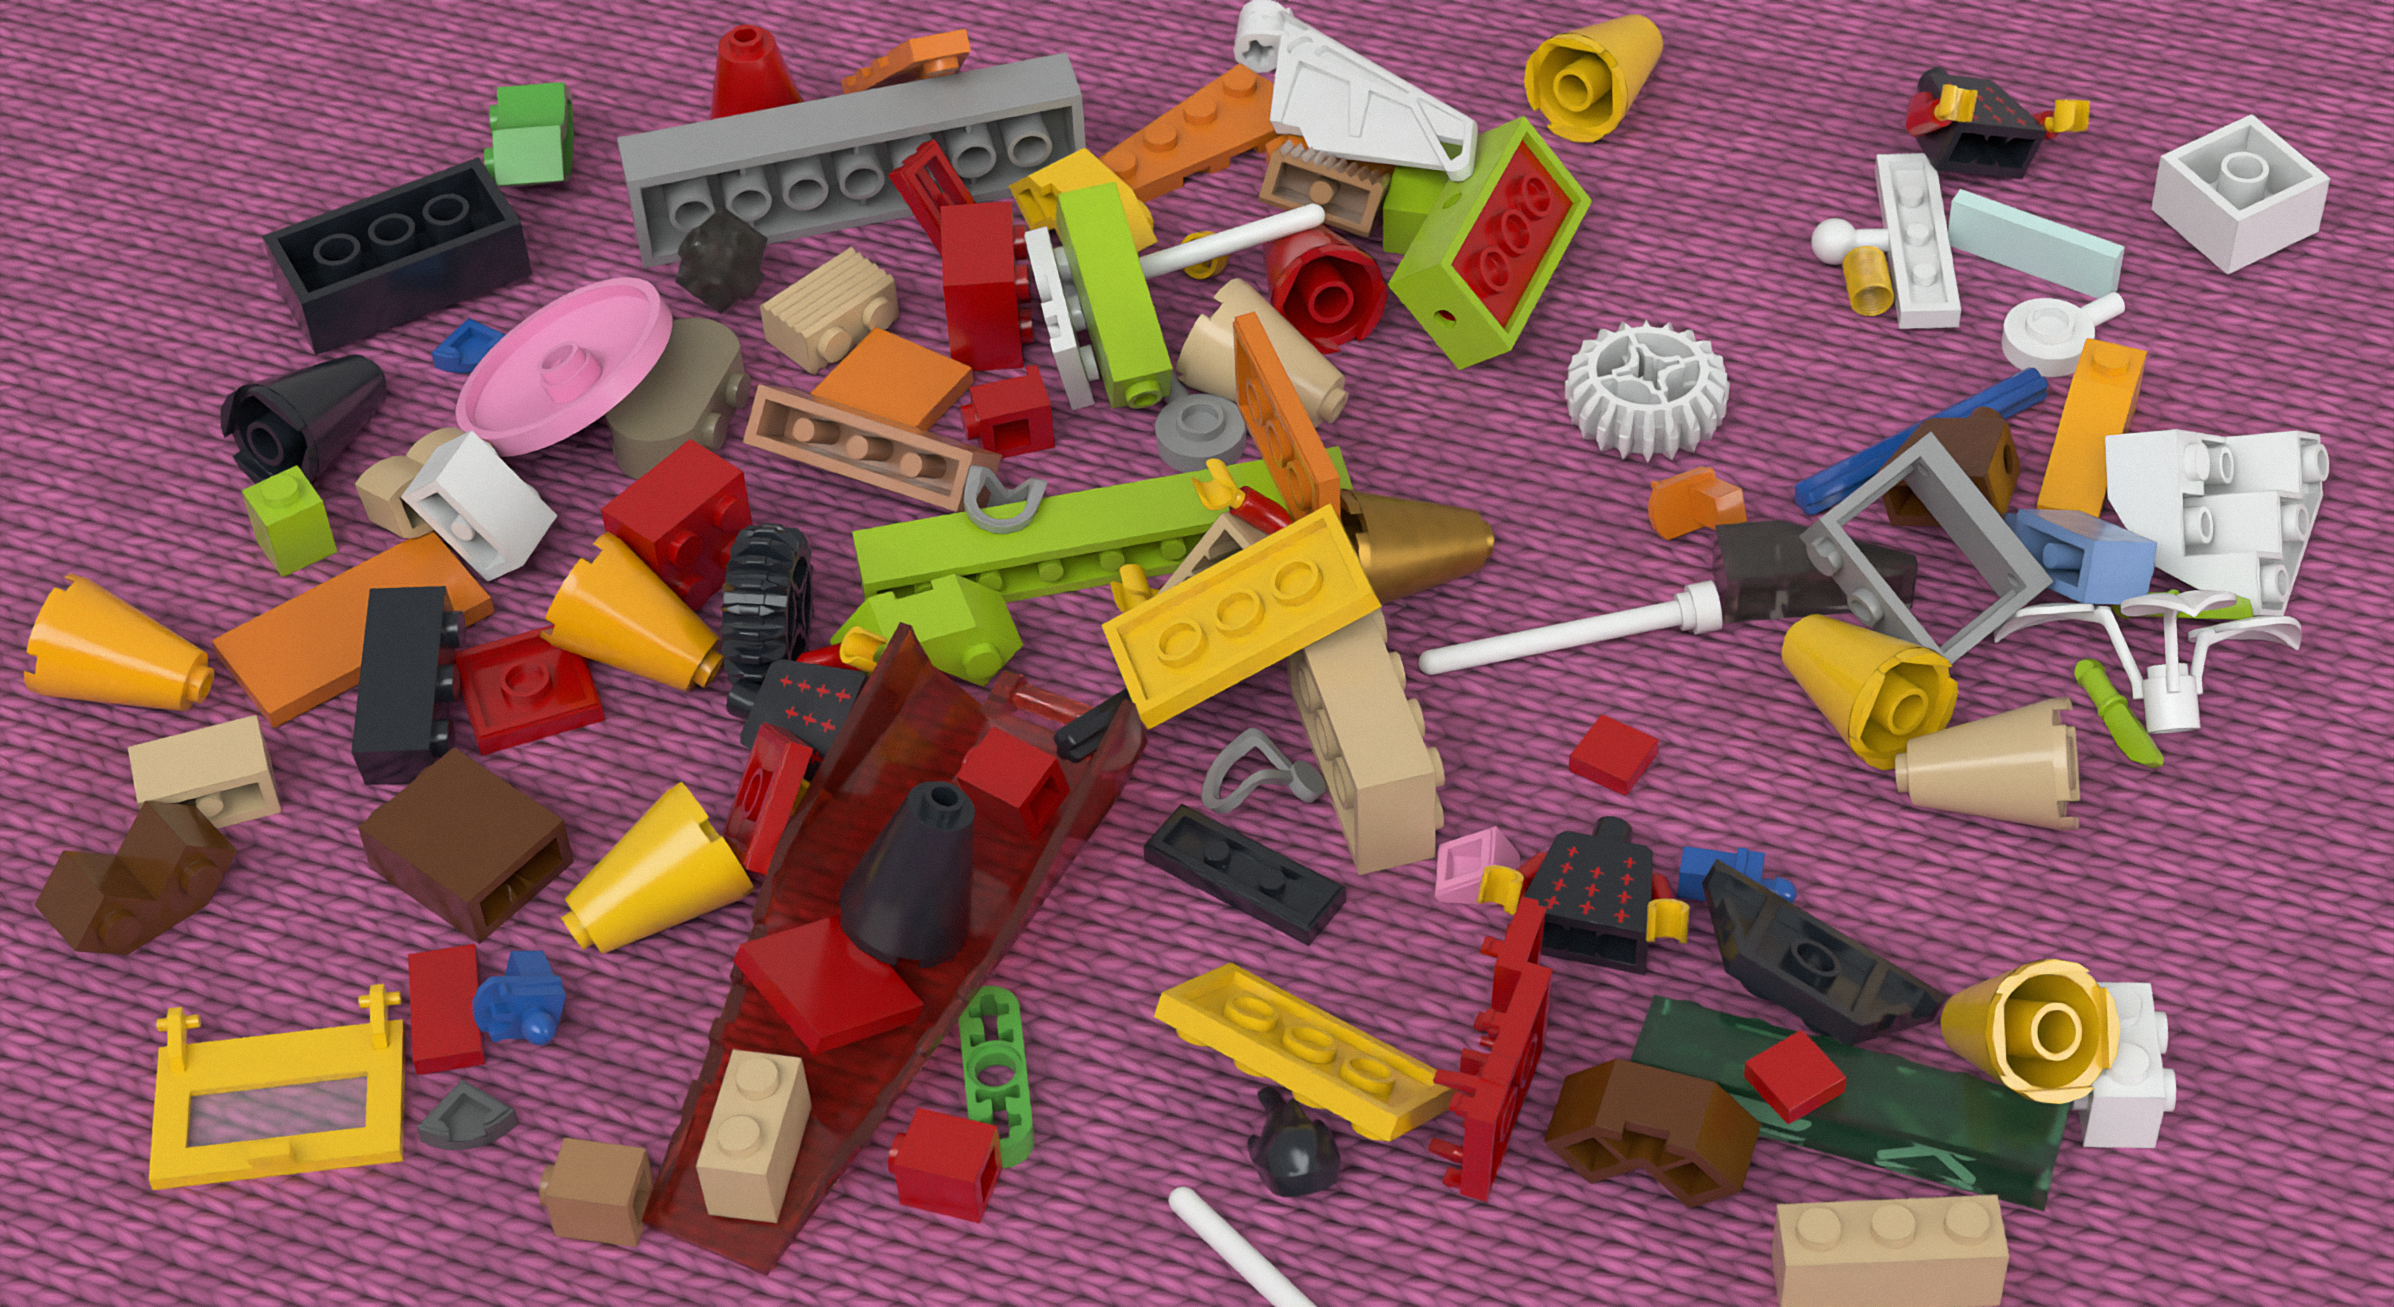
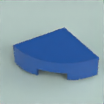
[431,318,506,373]

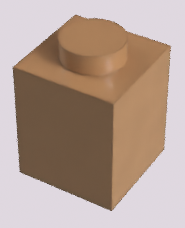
[539,1138,656,1247]

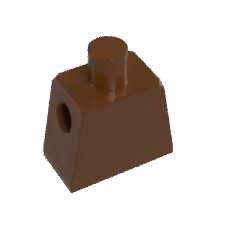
[1876,406,2020,527]

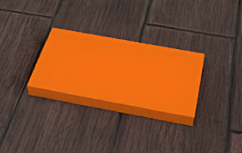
[1233,311,1341,522]
[211,531,495,728]

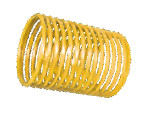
[1842,246,1894,316]

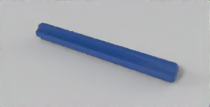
[1793,367,2049,516]

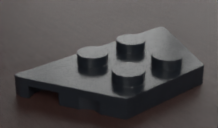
[1702,858,1947,1047]

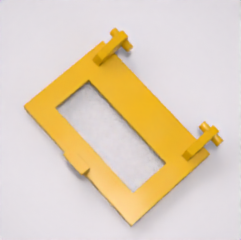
[149,984,406,1190]

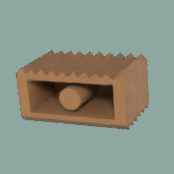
[1258,140,1392,238]

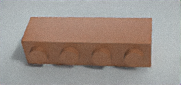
[743,384,1002,512]

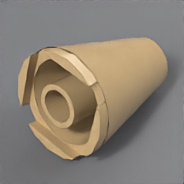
[1176,278,1349,428]
[1895,696,2080,831]

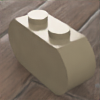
[605,318,751,480]

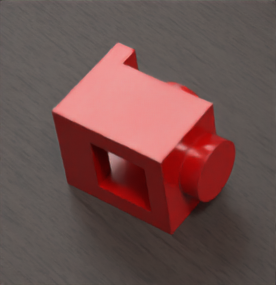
[960,364,1055,459]

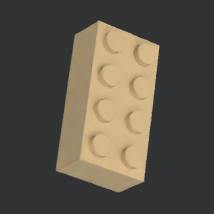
[1287,608,1445,875]

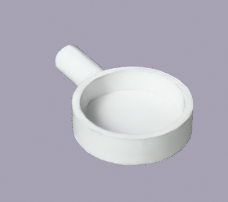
[2001,292,2125,377]

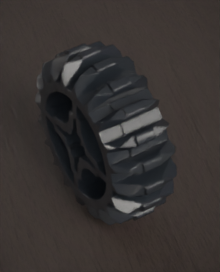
[720,523,815,686]

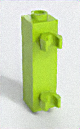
[1056,182,1173,409]

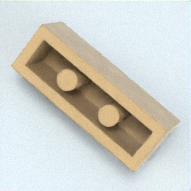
[1771,1195,2009,1307]

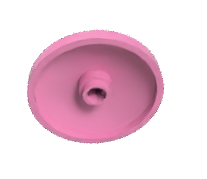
[455,277,673,457]

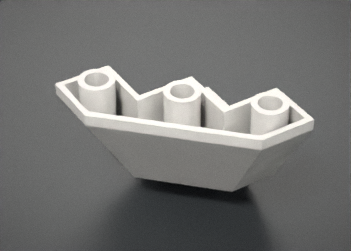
[2105,429,2329,616]

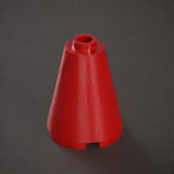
[709,24,804,120]
[1262,224,1388,355]

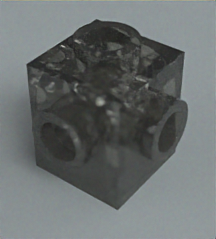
[675,206,768,314]

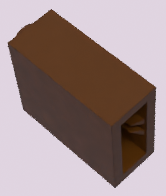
[358,747,574,944]

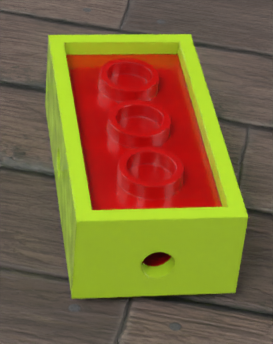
[1388,116,1592,370]

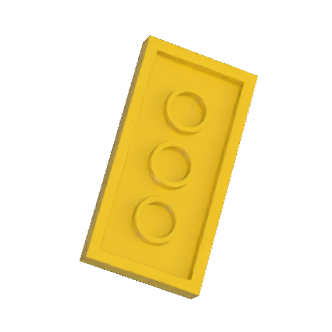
[1101,503,1382,730]
[1154,962,1459,1142]

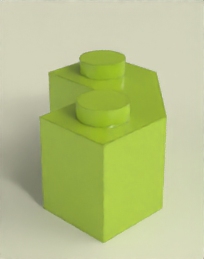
[829,574,1023,711]

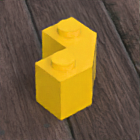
[1009,147,1158,252]

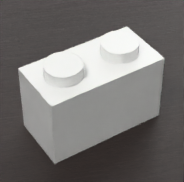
[401,430,557,582]

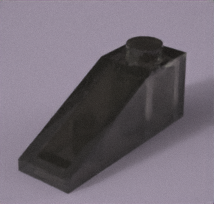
[1712,520,1918,623]

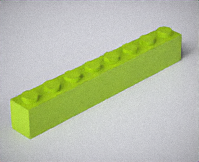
[852,446,1353,603]

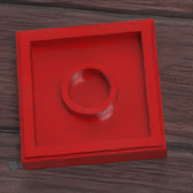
[454,624,605,756]
[721,721,813,876]
[733,914,925,1055]

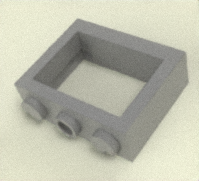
[1799,432,2054,664]

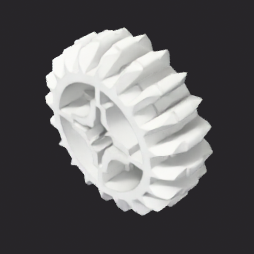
[1565,319,1730,463]

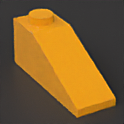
[2036,338,2147,519]

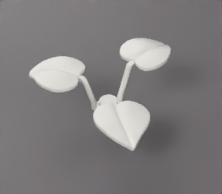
[1994,590,2302,734]

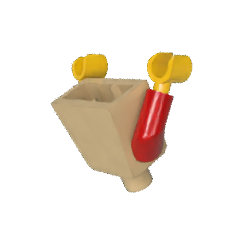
[1110,458,1295,613]

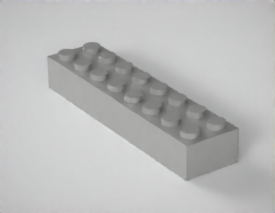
[617,52,1086,268]

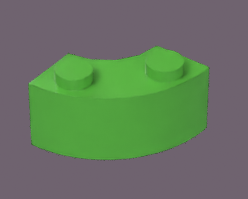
[484,82,574,188]

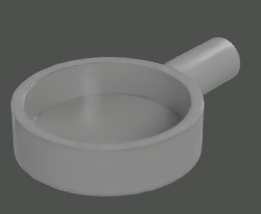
[1155,370,1246,473]

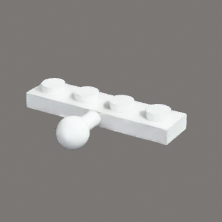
[1811,153,1961,329]

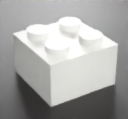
[2151,114,2330,275]

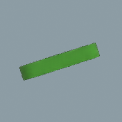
[958,986,1035,1168]

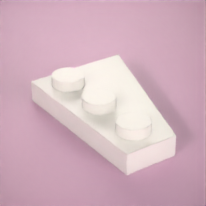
[1025,226,1100,410]

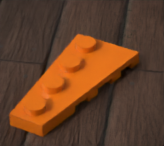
[841,29,971,94]
[1098,63,1282,203]

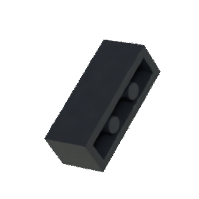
[351,586,466,785]

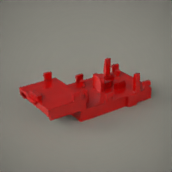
[1428,896,1553,1202]

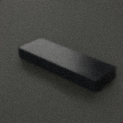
[1143,803,1346,946]

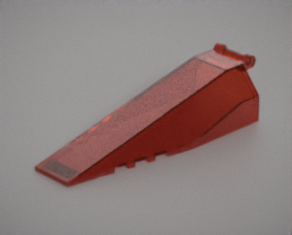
[641,622,1148,1276]

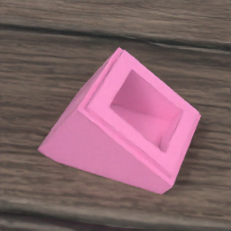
[1435,826,1520,905]

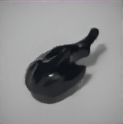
[1247,1086,1340,1197]

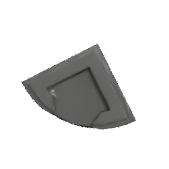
[417,1080,519,1150]

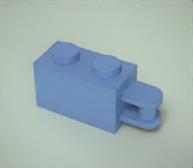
[2004,509,2158,605]

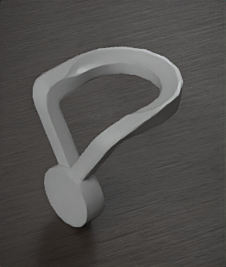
[964,464,1047,534]
[1201,728,1326,815]

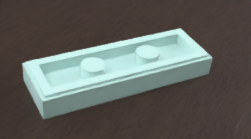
[1948,189,2125,299]

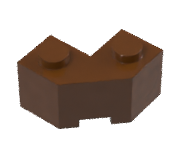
[34,801,238,955]
[1543,1058,1761,1208]

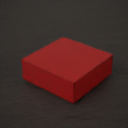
[1569,714,1659,796]
[1744,1030,1847,1125]

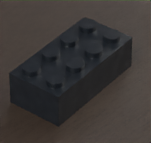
[262,157,532,355]

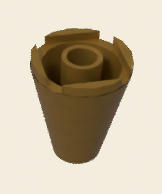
[1340,489,1494,605]

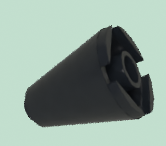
[221,354,387,485]
[838,781,975,968]

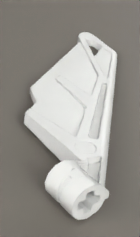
[1234,0,1478,181]

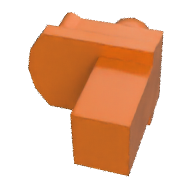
[1648,466,1747,541]

